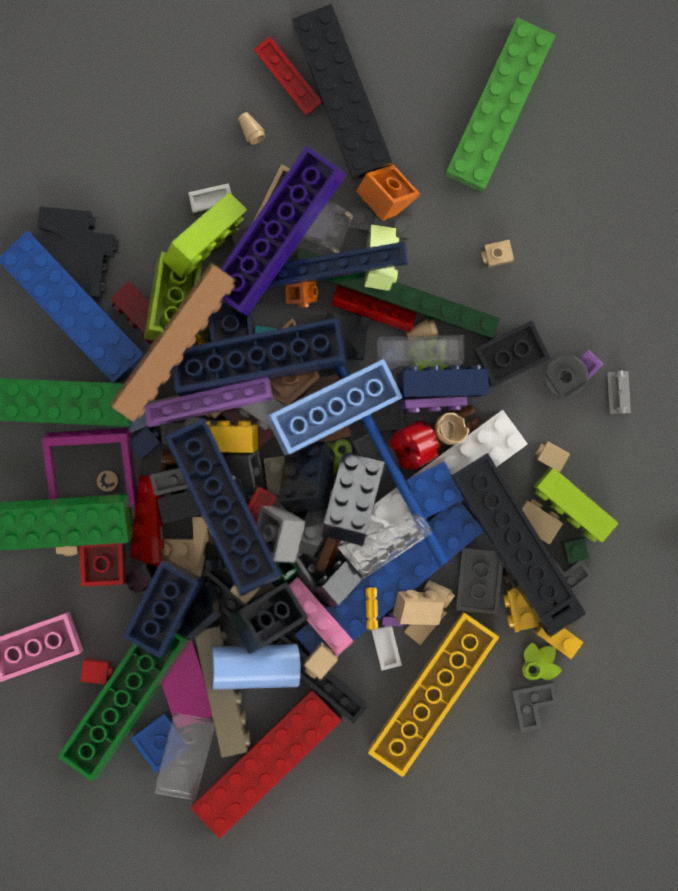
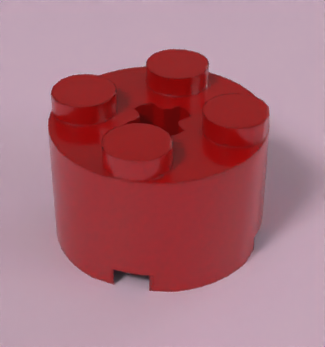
[389,421,439,470]

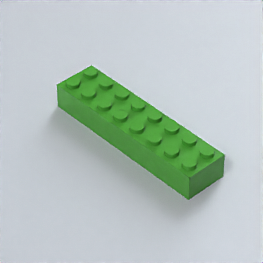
[445,17,556,193]

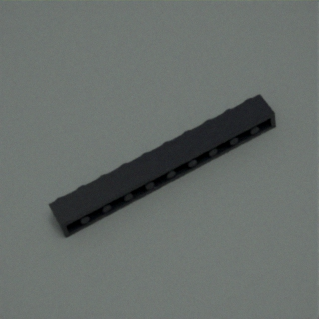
[201,570,368,723]

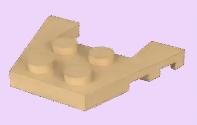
[157,516,210,577]

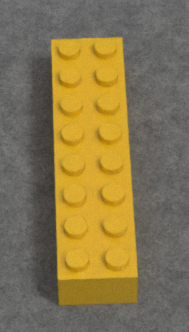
[368,611,499,777]

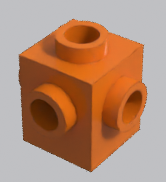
[285,281,318,307]

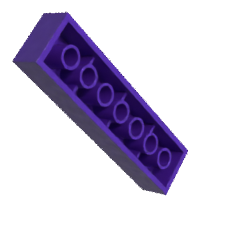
[220,146,346,315]

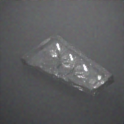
[338,514,432,579]

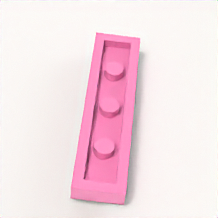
[289,577,354,655]

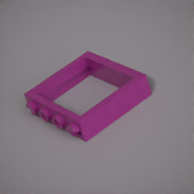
[42,427,137,509]

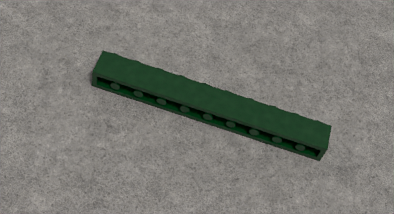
[296,248,500,340]

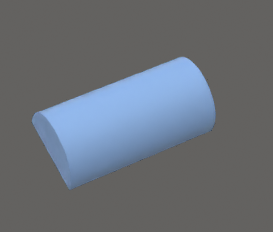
[211,644,300,690]

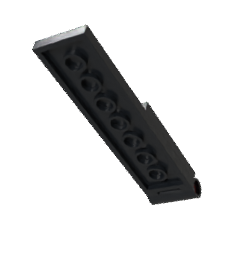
[451,453,586,637]

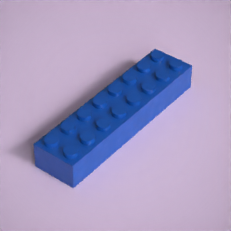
[0,230,145,383]

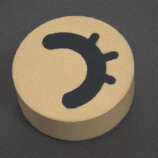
[97,470,119,492]

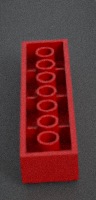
[190,688,342,839]

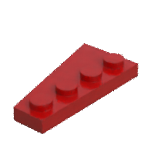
[130,475,165,567]

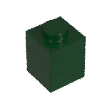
[561,537,589,563]
[272,561,300,587]

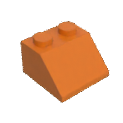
[356,165,420,221]

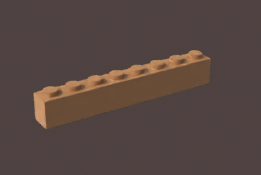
[110,263,235,422]

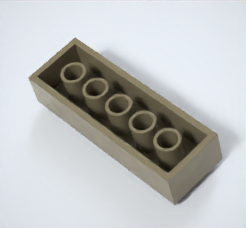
[195,622,252,758]

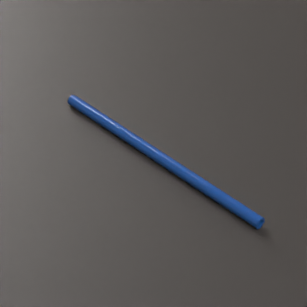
[334,366,448,567]

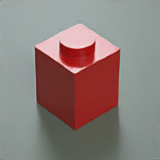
[81,658,114,684]

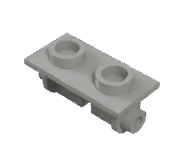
[607,371,631,414]

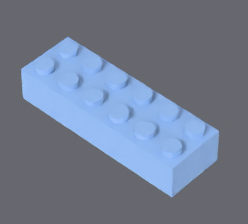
[266,359,403,455]

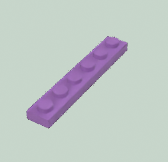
[144,377,273,427]

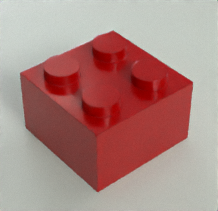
[79,543,126,586]

